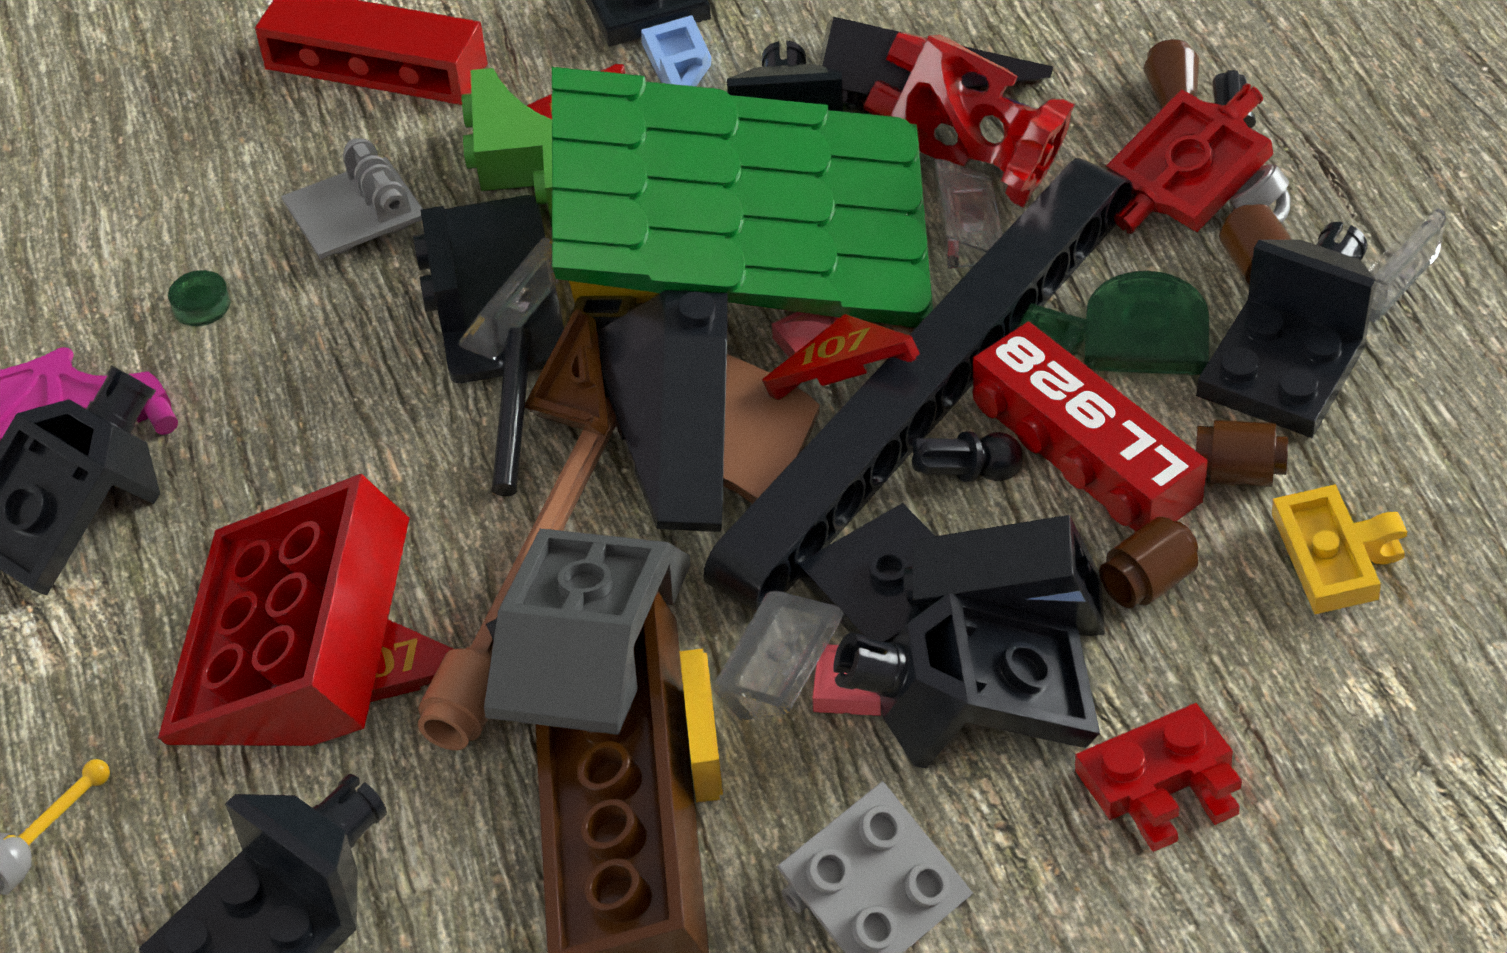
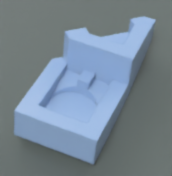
[641,15,711,86]

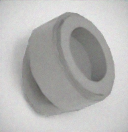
[1229,164,1291,223]

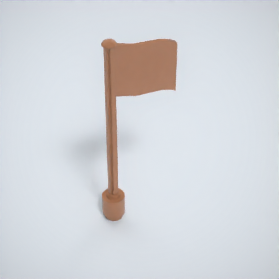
[418,354,820,750]

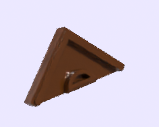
[525,309,609,436]

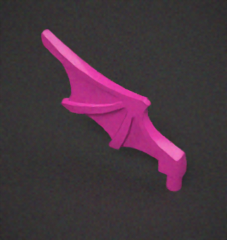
[0,347,178,441]

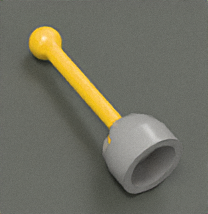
[0,759,110,895]

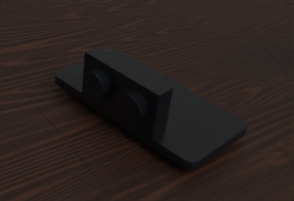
[413,195,564,384]

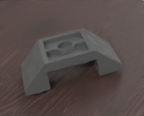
[484,528,691,734]

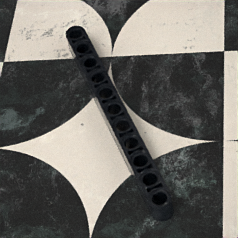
[703,158,1133,614]

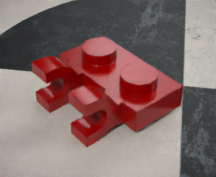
[1075,703,1242,852]

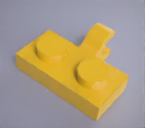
[1272,484,1407,615]

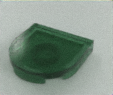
[1084,271,1209,375]

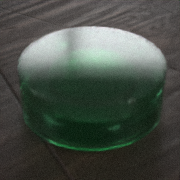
[168,270,231,326]

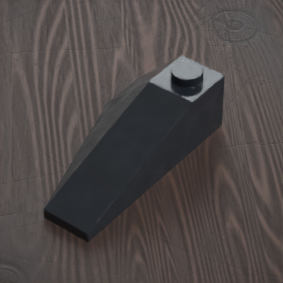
[819,17,1053,106]
[600,290,727,532]

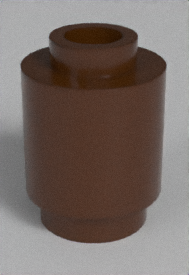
[1219,204,1292,284]
[1196,420,1288,487]
[1099,516,1198,609]

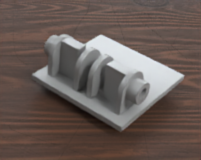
[281,138,423,259]
[776,781,973,953]

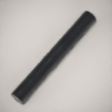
[492,327,532,496]

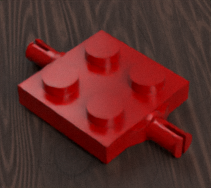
[1106,83,1273,234]

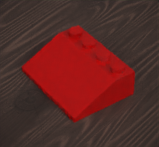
[158,473,410,746]

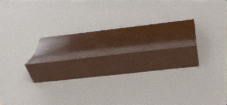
[536,592,709,953]

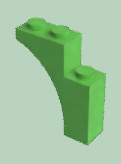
[462,68,552,227]

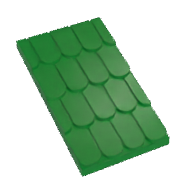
[552,67,933,328]

